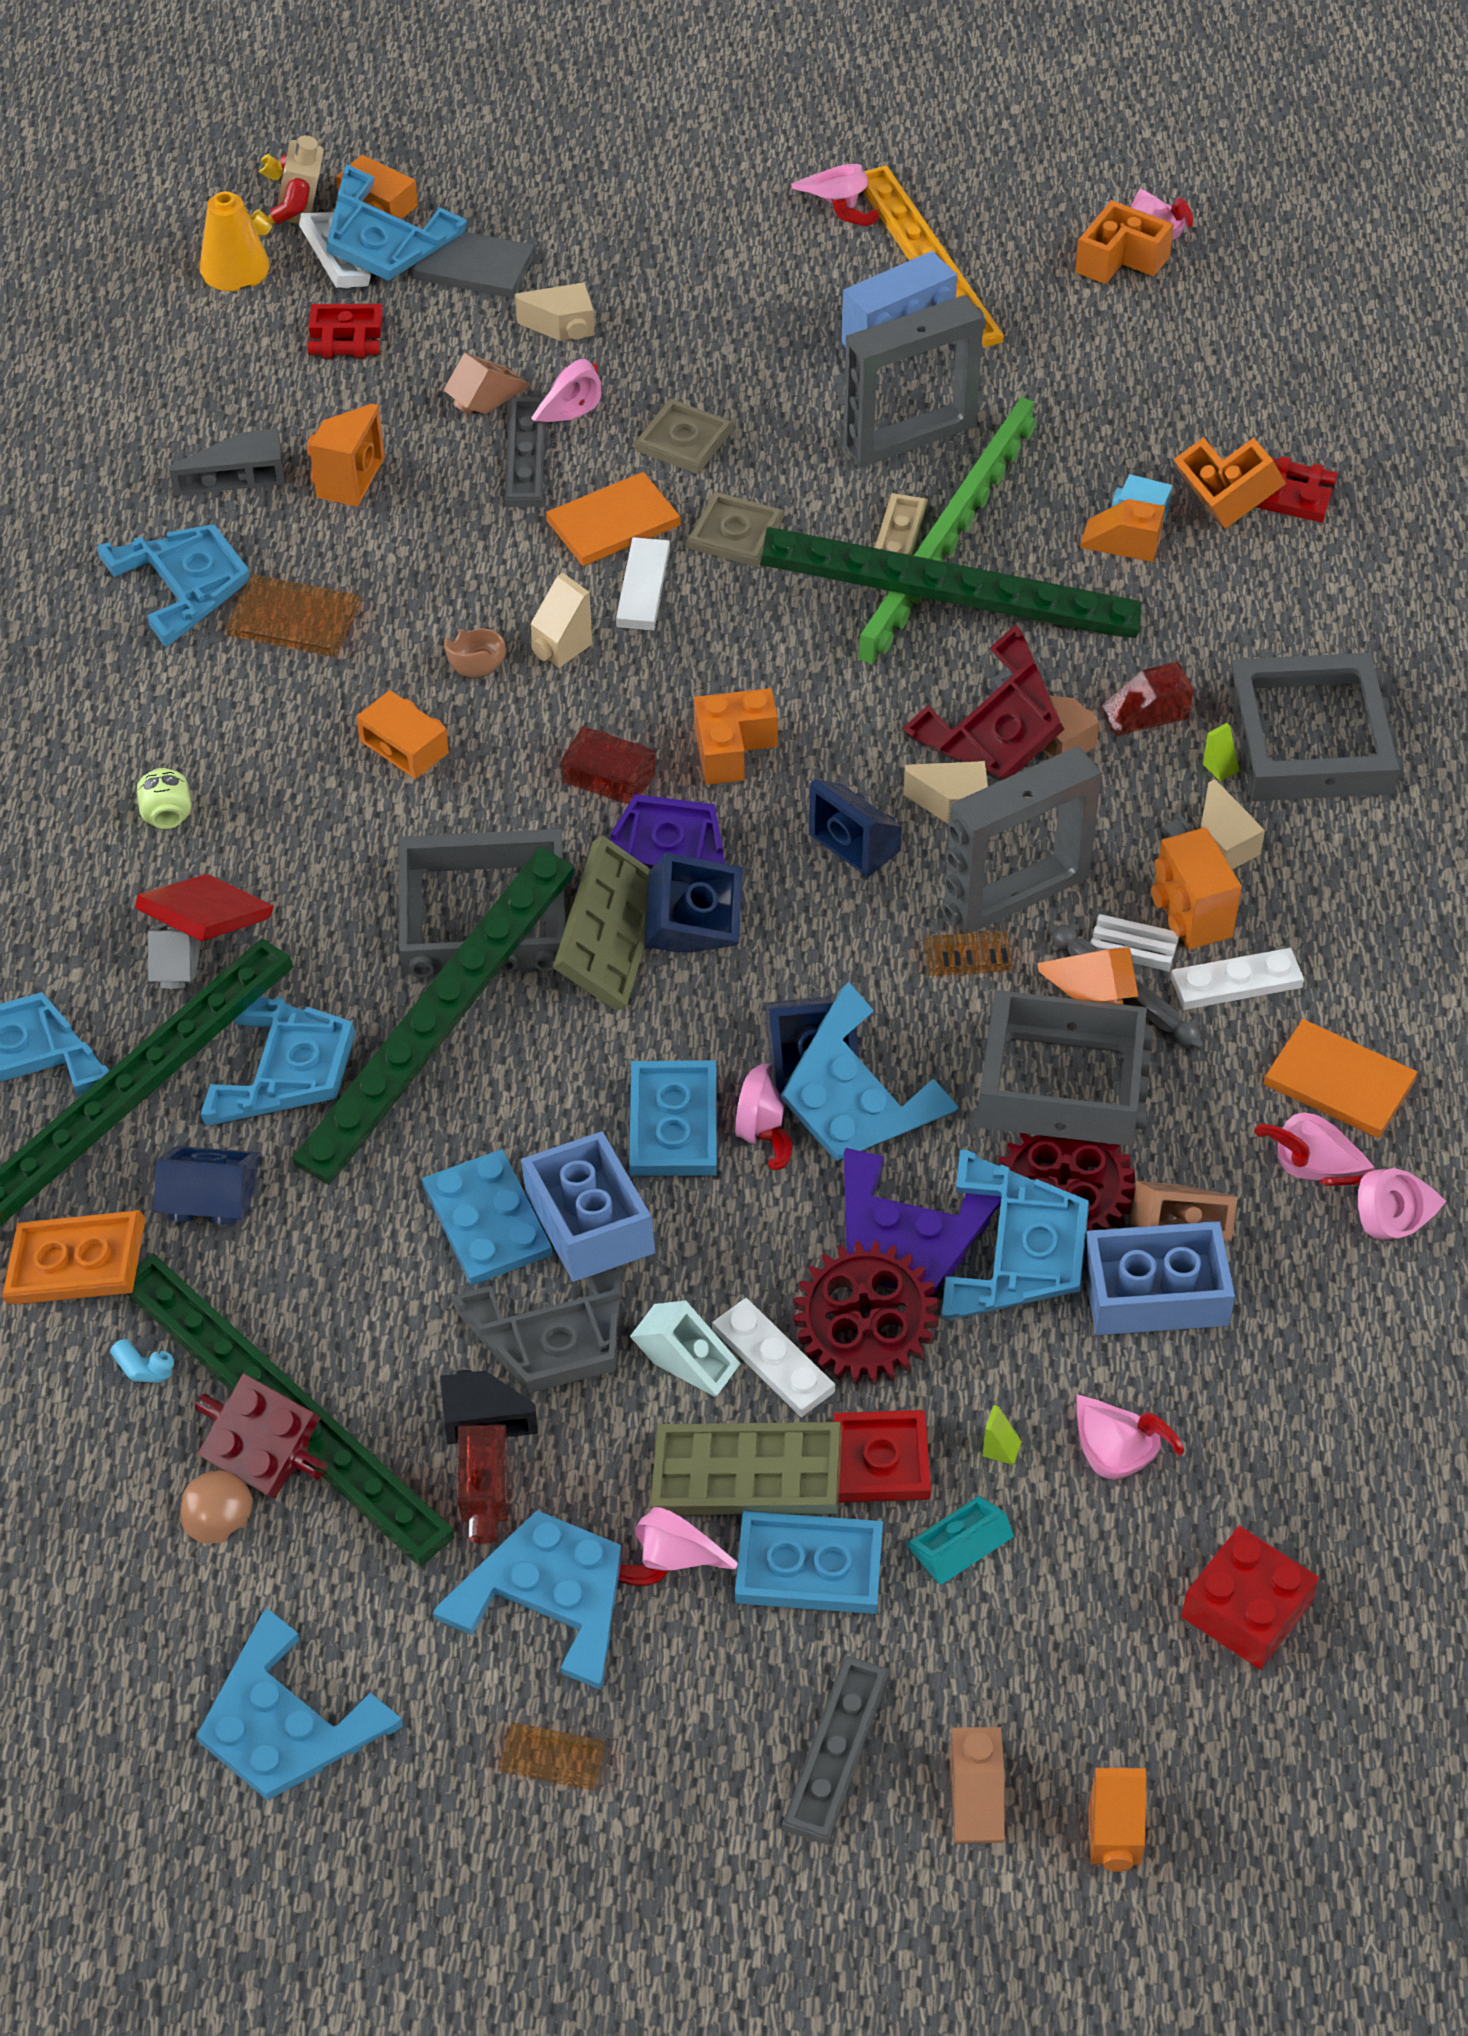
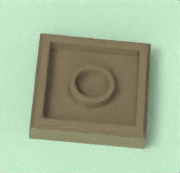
[634,399,734,474]
[687,491,784,567]

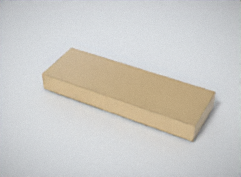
[875,493,928,555]

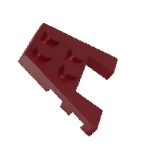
[902,624,1065,781]

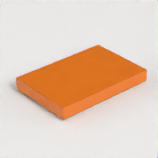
[546,472,681,566]
[1263,1019,1418,1139]
[2,1210,146,1304]

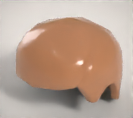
[444,628,506,679]
[180,1470,254,1543]

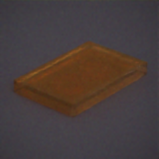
[226,574,361,657]

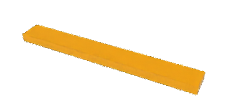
[862,165,1004,348]

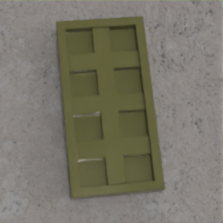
[553,835,651,1010]
[650,1422,842,1515]

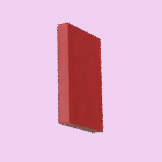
[135,874,274,941]

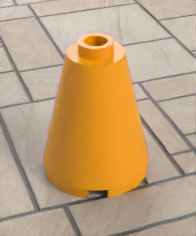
[199,191,270,291]

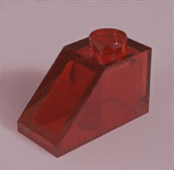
[1101,661,1193,736]

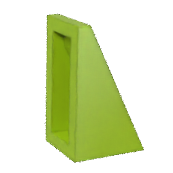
[1203,723,1240,782]
[982,1405,1022,1465]

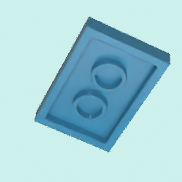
[629,1060,717,1176]
[422,1149,553,1286]
[735,1511,883,1614]

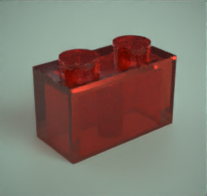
[562,726,655,805]

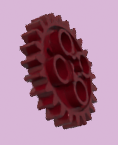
[998,1133,1135,1233]
[793,1241,939,1385]

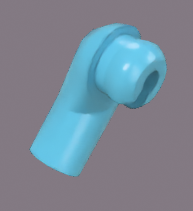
[110,1339,174,1383]

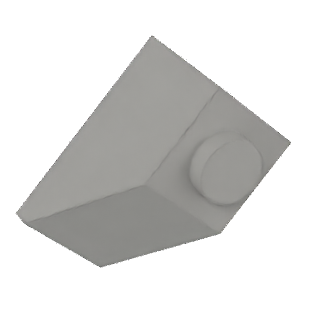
[147,922,201,989]

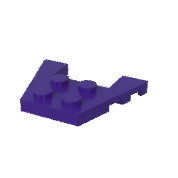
[575,794,725,893]
[844,1148,1002,1298]

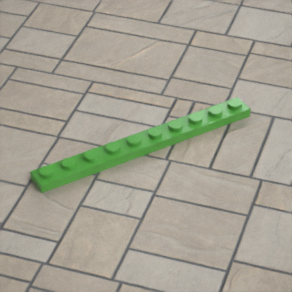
[859,397,1036,664]

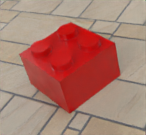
[1181,1525,1320,1670]

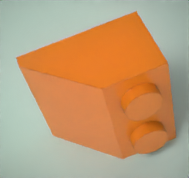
[307,404,385,507]

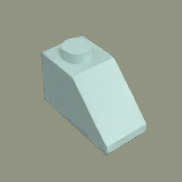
[630,1300,741,1397]

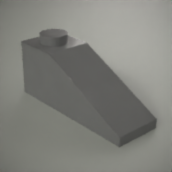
[169,429,285,496]

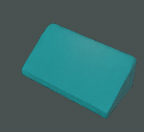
[906,1496,1014,1585]

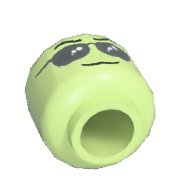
[136,768,192,829]

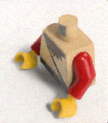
[250,135,324,236]

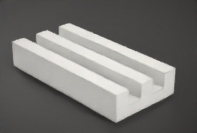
[1091,914,1179,972]

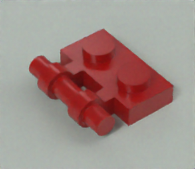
[307,304,383,359]
[1256,456,1338,523]

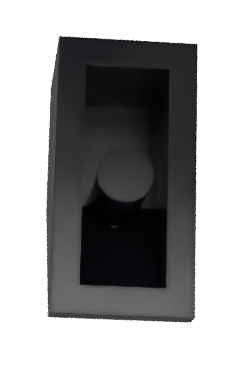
[440,1370,538,1444]

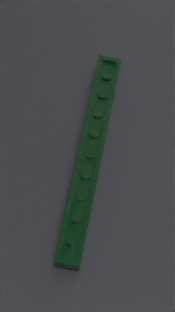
[760,526,1142,638]
[293,846,575,1185]
[0,938,294,1226]
[127,1253,455,1567]

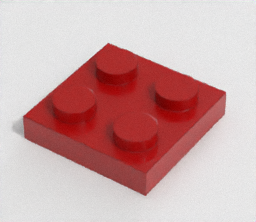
[833,1410,931,1503]

